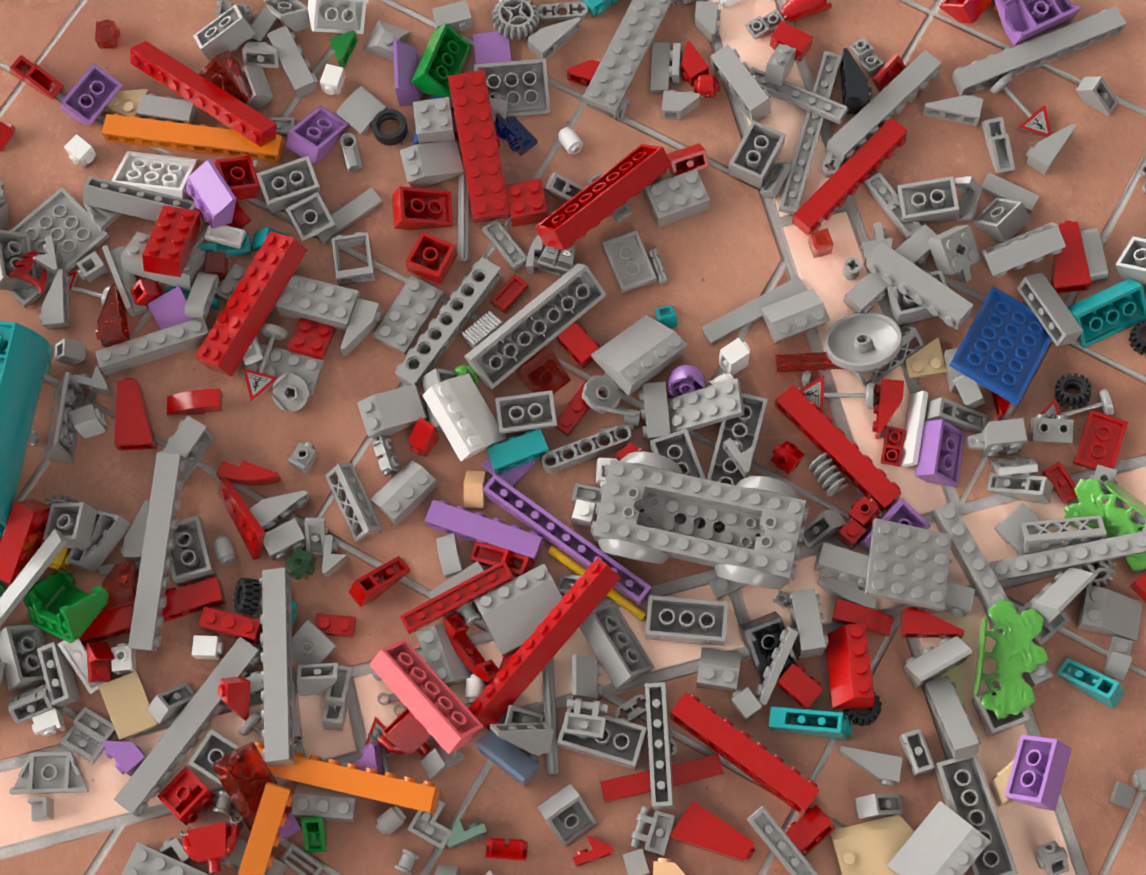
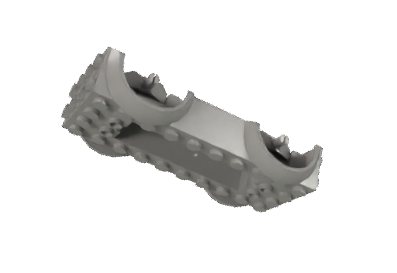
[591,451,809,590]

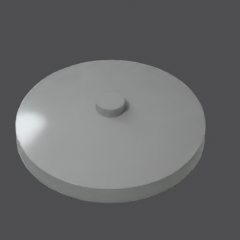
[824,312,902,371]

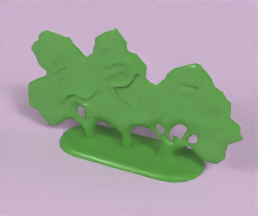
[1064,479,1146,571]
[974,599,1049,719]

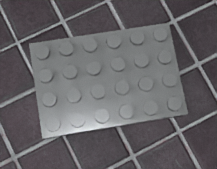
[8,187,110,308]

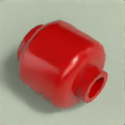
[694,74,720,98]

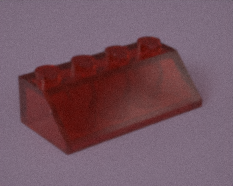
[211,742,292,832]

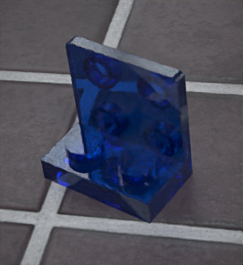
[495,113,537,156]

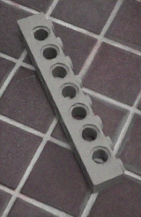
[395,257,502,389]

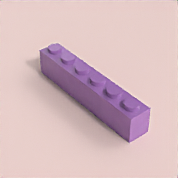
[425,500,543,563]

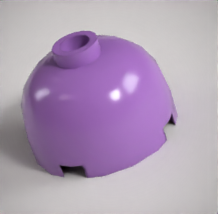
[668,365,706,397]

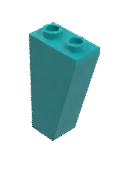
[768,707,853,741]

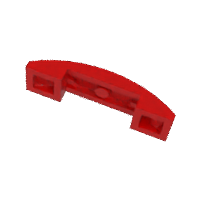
[443,613,500,682]

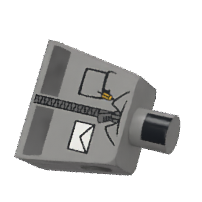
[537,244,576,277]

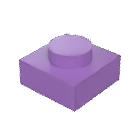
[279,811,302,839]

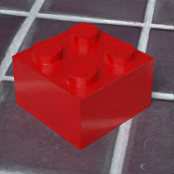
[214,156,260,201]
[505,179,548,227]
[405,231,457,285]

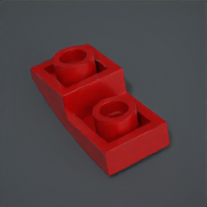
[880,426,906,467]

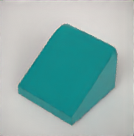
[654,305,678,328]

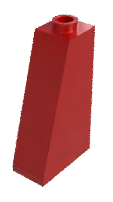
[1051,221,1092,294]
[114,378,157,451]
[670,801,755,862]

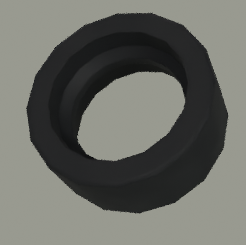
[372,109,408,146]

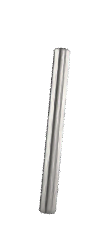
[458,160,469,263]
[542,658,559,775]

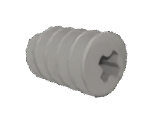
[809,452,849,497]

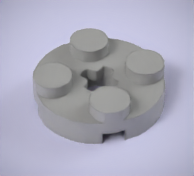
[272,373,311,411]
[582,375,621,414]

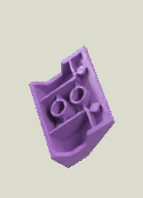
[995,0,1081,46]

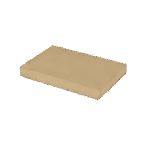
[98,671,158,741]

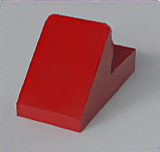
[86,642,115,683]
[573,835,615,867]

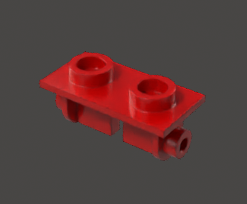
[485,837,528,861]

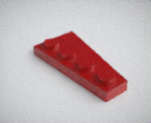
[218,479,265,560]

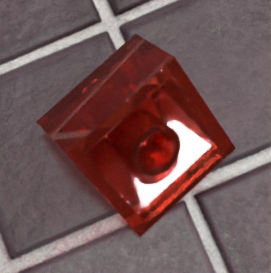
[515,346,570,394]
[102,560,139,611]

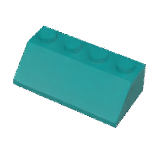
[1067,278,1146,348]

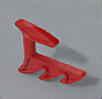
[8,250,47,294]

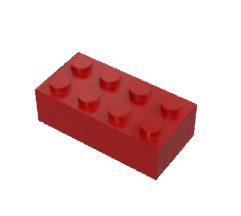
[142,205,201,278]
[0,499,51,584]

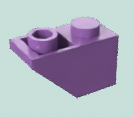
[102,741,147,776]
[353,742,384,775]

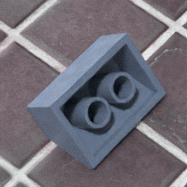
[475,729,540,788]

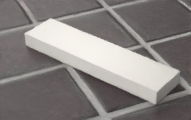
[900,391,928,468]

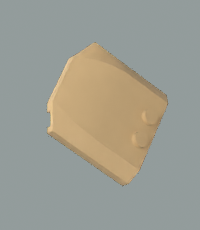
[829,814,914,875]

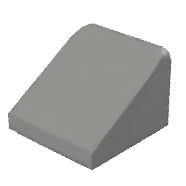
[1110,781,1136,810]

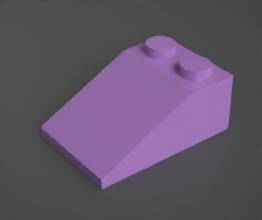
[286,106,349,165]

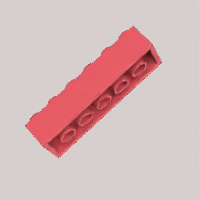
[370,639,484,754]

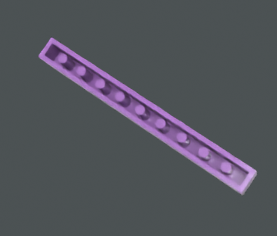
[483,474,651,608]

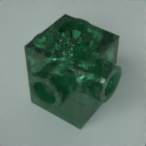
[286,548,317,580]

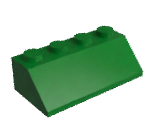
[411,23,472,97]

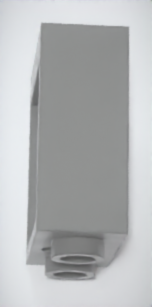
[332,232,376,286]

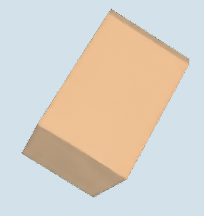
[464,471,486,509]

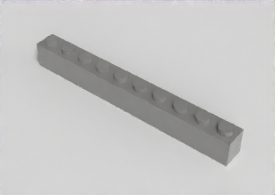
[951,7,1127,96]
[128,452,187,652]
[932,502,1053,688]
[259,567,295,767]
[114,637,261,816]

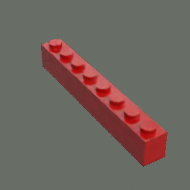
[792,118,908,236]
[774,384,902,513]
[79,576,226,646]

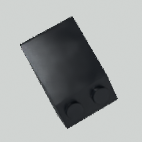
[840,48,872,115]
[739,611,797,683]

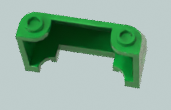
[23,569,109,643]

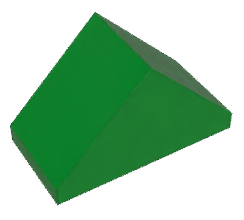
[329,30,358,68]
[301,816,327,853]

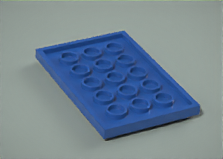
[949,286,1051,406]

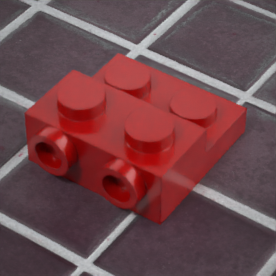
[157,766,216,826]

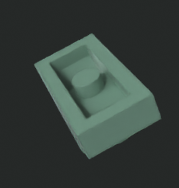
[447,817,488,850]

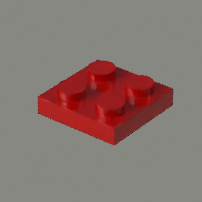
[287,318,336,360]

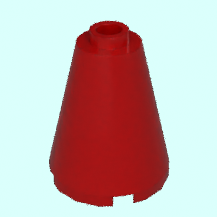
[780,0,832,22]

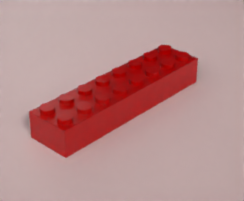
[448,70,510,223]
[535,144,672,250]
[194,231,307,377]
[670,693,820,815]

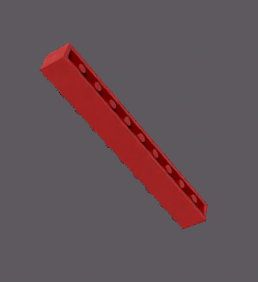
[130,41,277,147]
[468,558,621,730]

